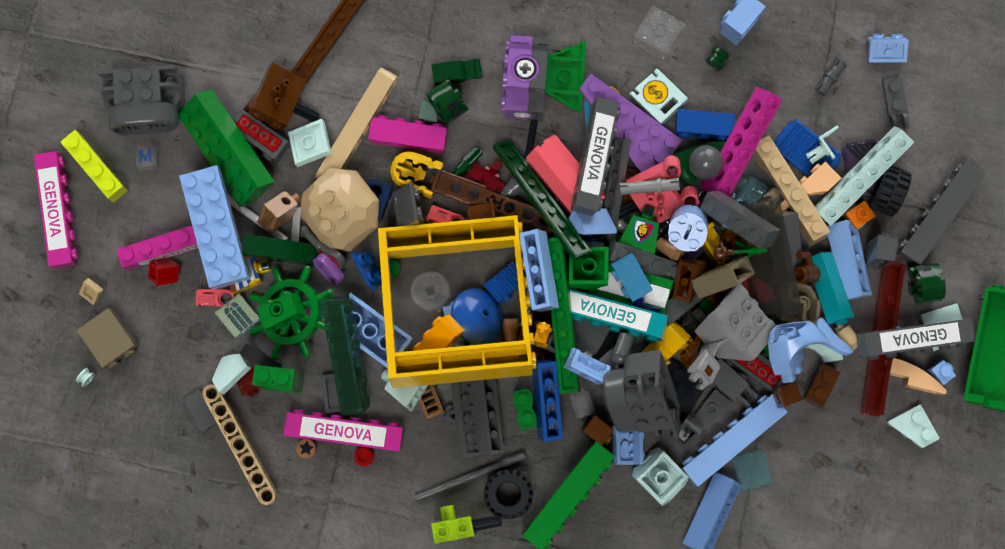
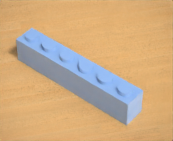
[681,394,788,487]

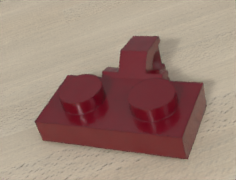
[464,160,506,201]

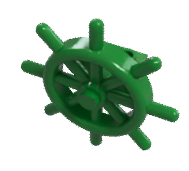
[249,265,334,360]

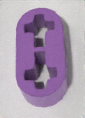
[313,253,345,287]

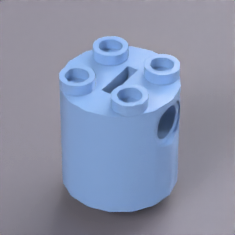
[668,205,709,251]

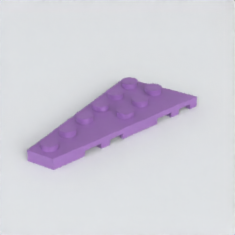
[579,74,682,173]

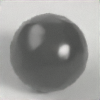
[689,145,723,179]

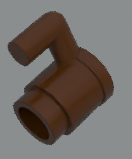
[792,251,821,284]

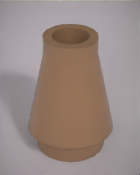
[656,237,685,262]
[501,318,521,342]

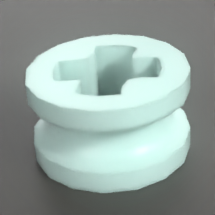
[76,368,95,387]

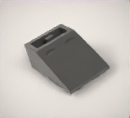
[392,182,424,227]

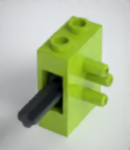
[431,505,502,544]

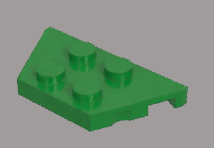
[545,41,586,113]

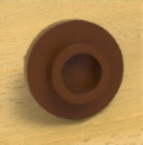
[535,350,555,361]

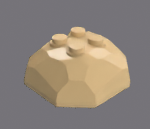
[301,168,379,252]

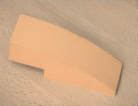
[886,358,947,395]

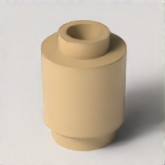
[834,325,858,350]

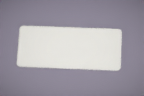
[291,207,301,242]

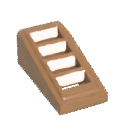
[419,385,445,421]

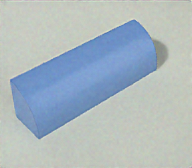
[683,472,742,549]

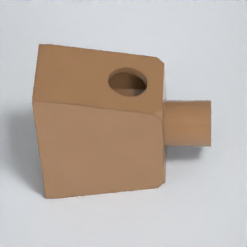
[257,191,301,235]

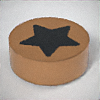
[296,439,316,459]

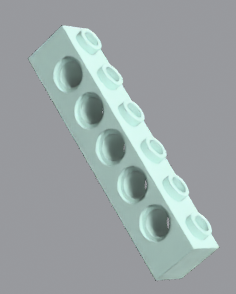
[814,126,914,226]

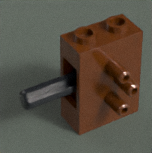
[248,62,320,130]

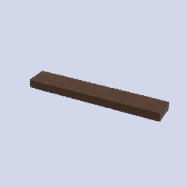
[291,0,366,83]

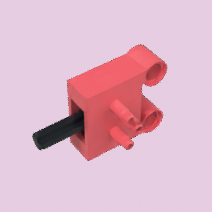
[619,156,699,223]

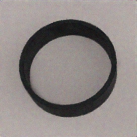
[240,344,283,368]

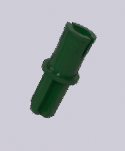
[450,147,483,177]

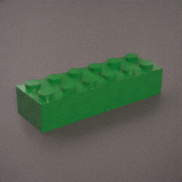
[178,89,274,208]
[522,442,615,549]

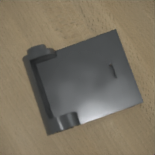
[545,320,610,359]

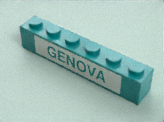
[569,289,669,343]

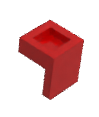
[148,257,179,286]

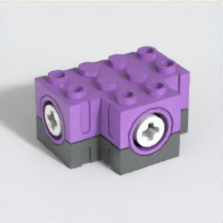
[501,35,549,122]

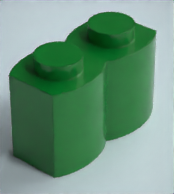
[513,389,537,431]

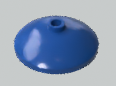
[451,288,503,345]

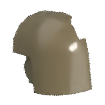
[775,281,821,325]

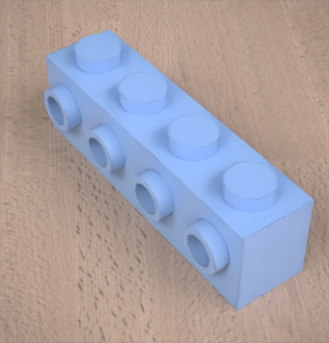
[827,220,872,300]
[519,229,559,312]

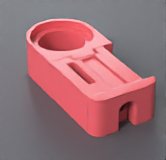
[427,205,464,223]
[196,289,236,308]

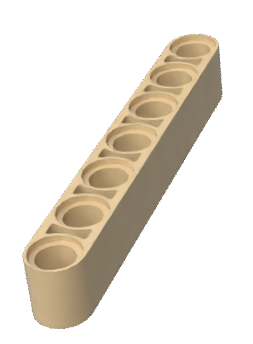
[315,67,398,179]
[202,385,278,505]

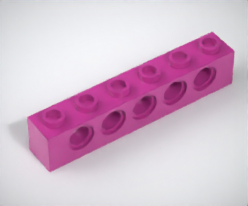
[701,87,782,197]

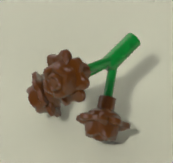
[713,229,768,265]

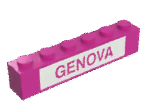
[34,151,78,269]
[116,226,198,271]
[284,409,404,452]

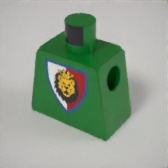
[619,206,659,254]

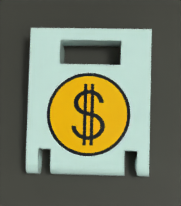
[629,69,688,125]

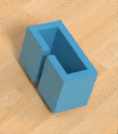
[611,253,653,302]

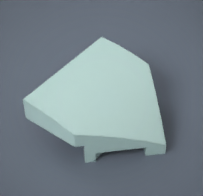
[212,354,251,395]

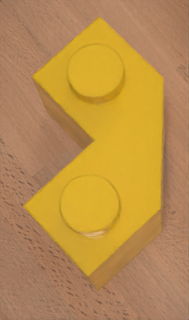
[641,321,692,366]

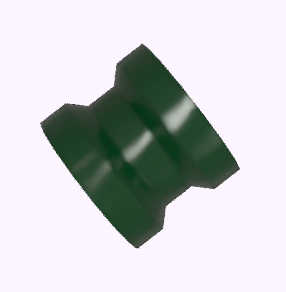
[706,47,729,70]

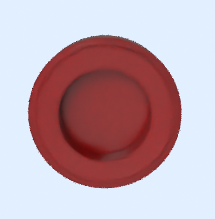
[354,447,374,467]

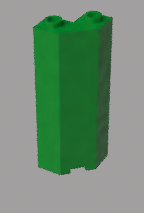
[963,285,1005,412]

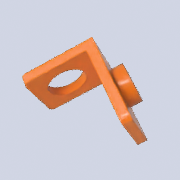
[845,201,876,229]

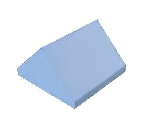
[568,208,617,234]

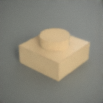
[79,278,103,305]

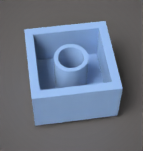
[719,0,766,46]

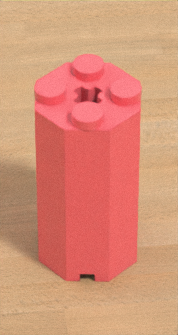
[526,135,606,215]

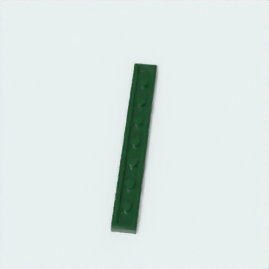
[493,139,591,261]

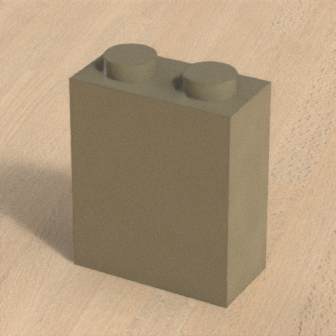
[692,256,755,299]
[76,308,139,369]

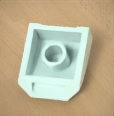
[631,448,689,506]

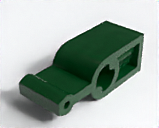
[431,59,483,87]

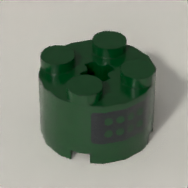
[426,78,469,125]
[908,263,946,304]

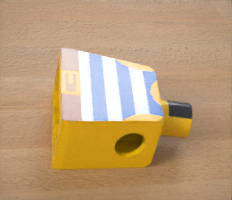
[230,256,271,295]

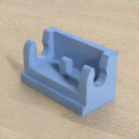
[564,348,610,385]

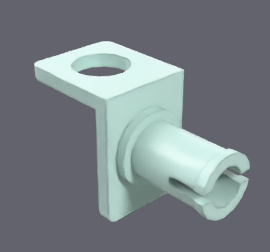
[806,126,839,164]

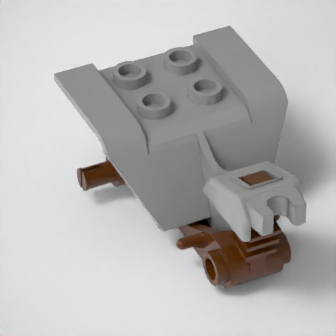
[678,283,776,390]

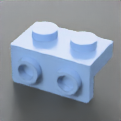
[612,426,645,465]

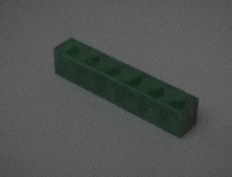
[320,295,370,415]

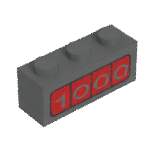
[234,109,290,163]
[727,352,783,394]

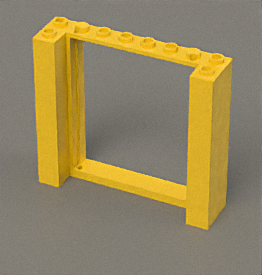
[378,215,536,388]

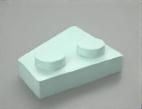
[887,404,940,448]

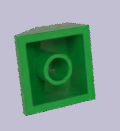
[569,247,609,291]

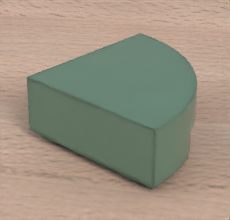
[418,101,437,124]

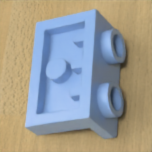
[867,34,909,62]

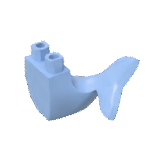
[768,317,854,383]

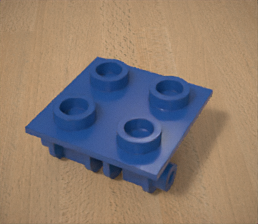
[351,251,382,291]

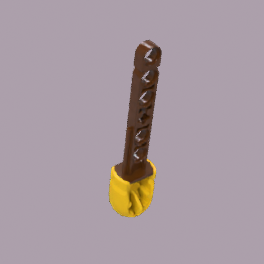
[390,151,550,228]

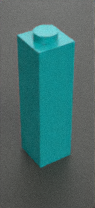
[812,252,854,326]

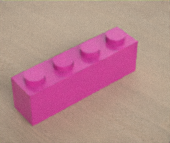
[368,115,448,154]

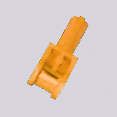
[533,322,552,348]

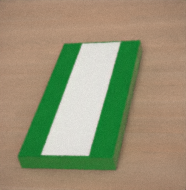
[589,263,674,314]

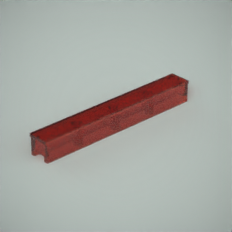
[860,263,906,417]

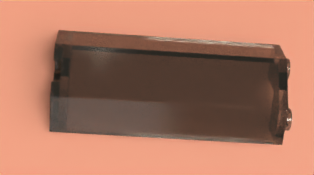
[738,195,803,319]

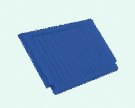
[774,119,842,178]

